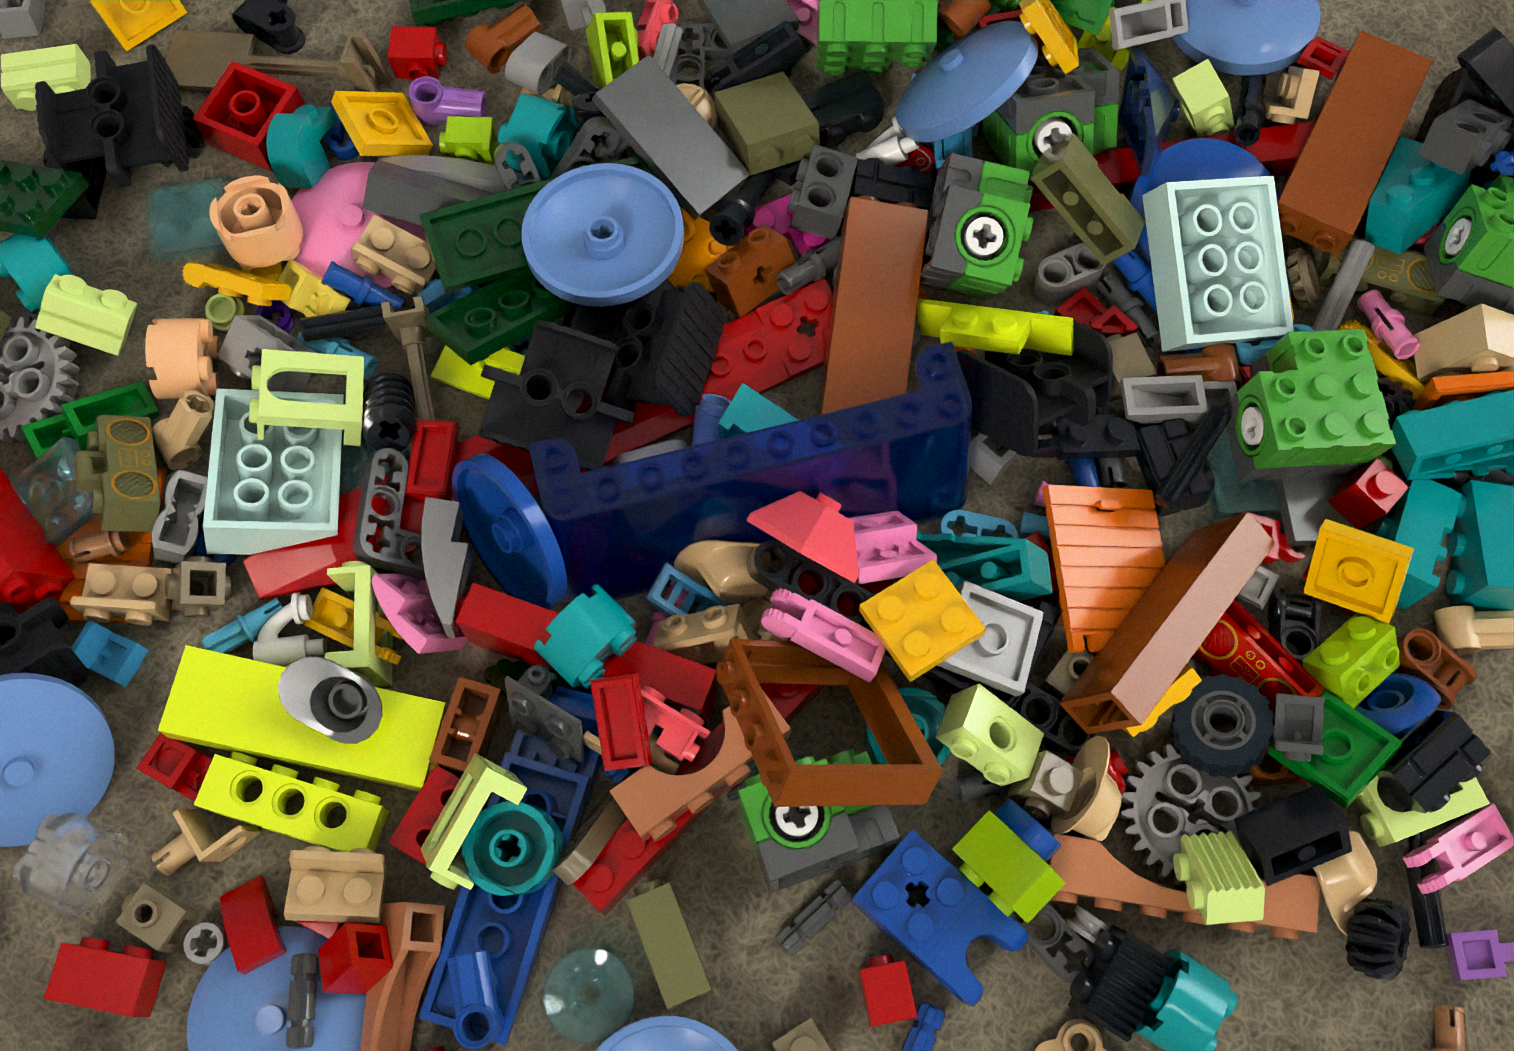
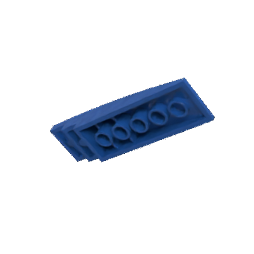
[419,676,603,1045]

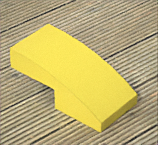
[278,260,351,317]

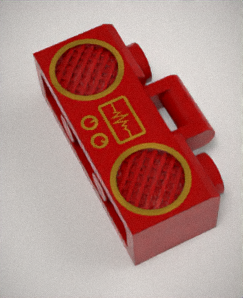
[1193,599,1325,723]

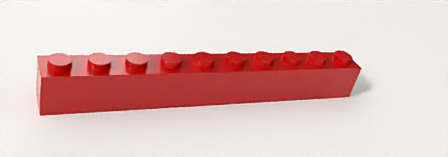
[572,579,893,916]

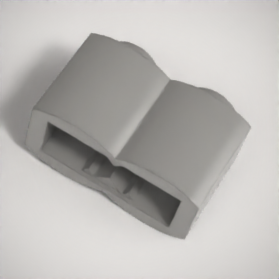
[152,470,208,565]

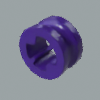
[255,300,295,333]

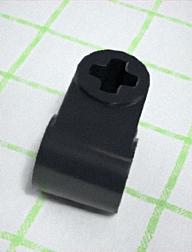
[232,0,305,54]
[1267,587,1322,666]

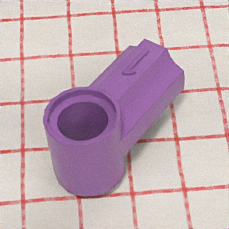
[409,76,487,126]

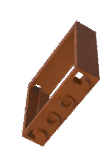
[716,639,943,807]

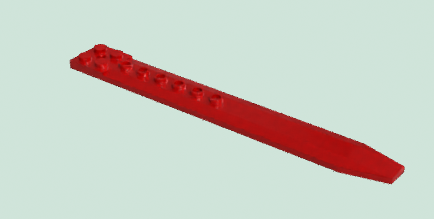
[243,278,833,600]

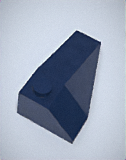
[1118,46,1179,176]

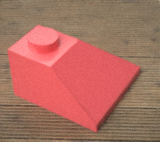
[746,491,859,583]

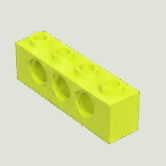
[194,751,389,852]

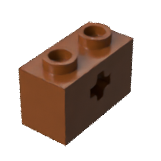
[704,224,796,317]
[429,676,506,775]

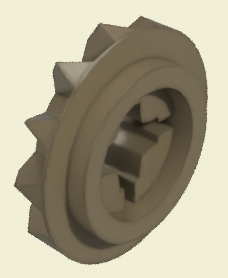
[1286,248,1321,310]

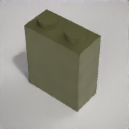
[714,71,820,176]
[626,879,714,1011]

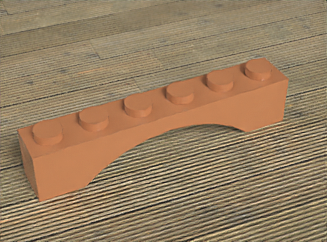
[1046,833,1320,940]
[360,902,445,1051]

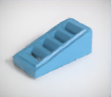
[644,563,732,617]

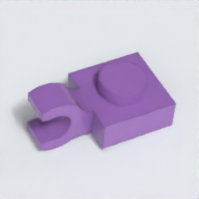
[1447,929,1514,981]

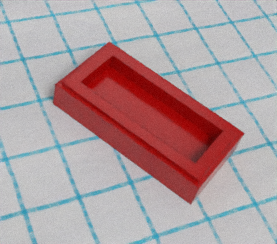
[405,420,460,500]
[590,672,653,771]

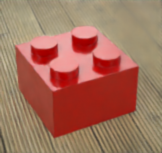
[192,61,306,171]

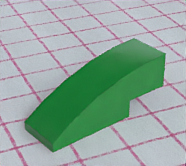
[21,380,159,475]

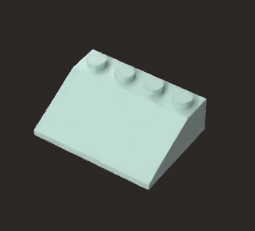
[1142,176,1294,352]
[203,388,344,555]

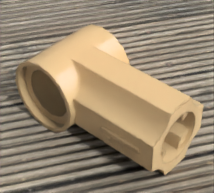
[152,390,215,470]
[1433,606,1514,655]

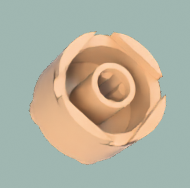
[209,175,303,270]
[145,318,221,399]

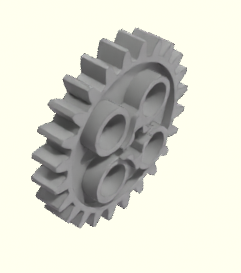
[0,317,80,445]
[1117,744,1261,886]

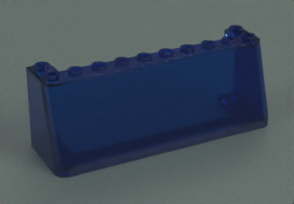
[528,341,972,600]

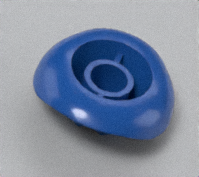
[1354,673,1441,740]

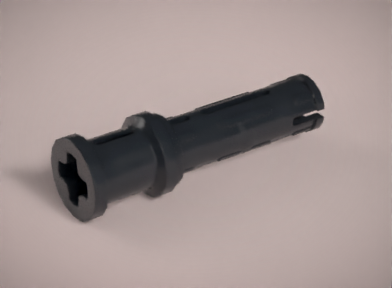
[709,169,776,246]

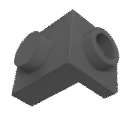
[1272,693,1324,761]

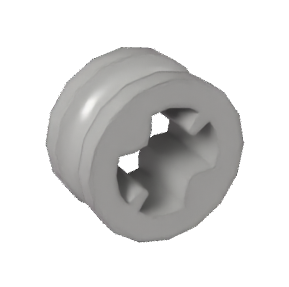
[1065,904,1110,943]
[183,922,229,965]

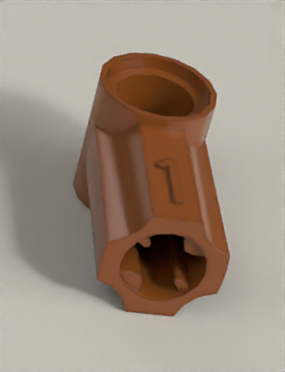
[465,5,542,74]
[1156,344,1242,389]

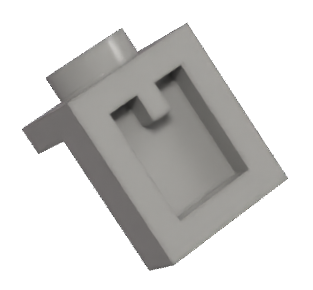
[560,0,607,31]

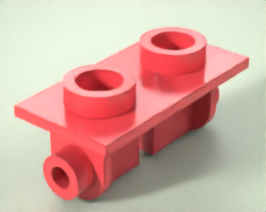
[637,0,679,62]
[641,685,711,762]

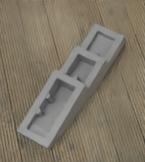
[378,155,530,194]

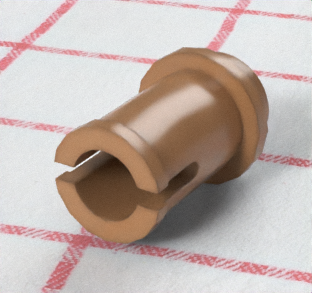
[69,531,130,564]
[1431,1006,1466,1051]

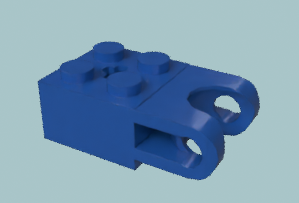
[851,830,1028,1007]

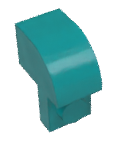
[266,104,338,188]

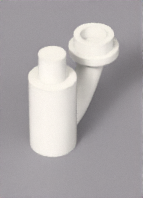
[856,116,919,166]
[253,592,327,667]

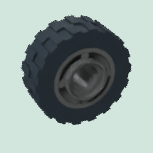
[1171,674,1275,778]

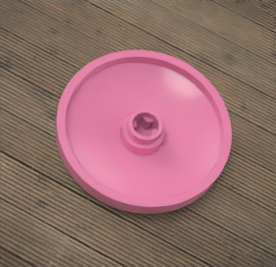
[291,162,427,302]

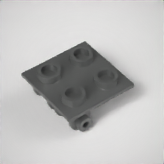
[505,665,585,764]

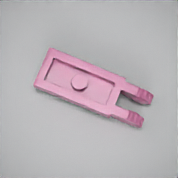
[760,588,886,683]
[1403,803,1514,894]

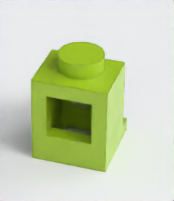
[439,116,498,165]

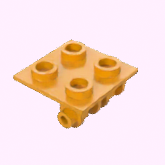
[668,207,743,292]

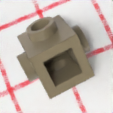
[165,556,231,618]

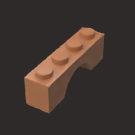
[609,688,791,842]

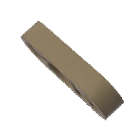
[552,781,626,885]

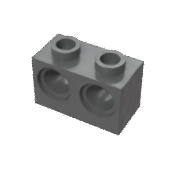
[1418,99,1513,175]
[787,144,858,240]

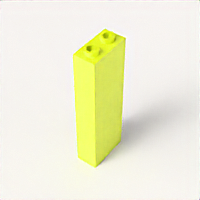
[158,645,448,792]

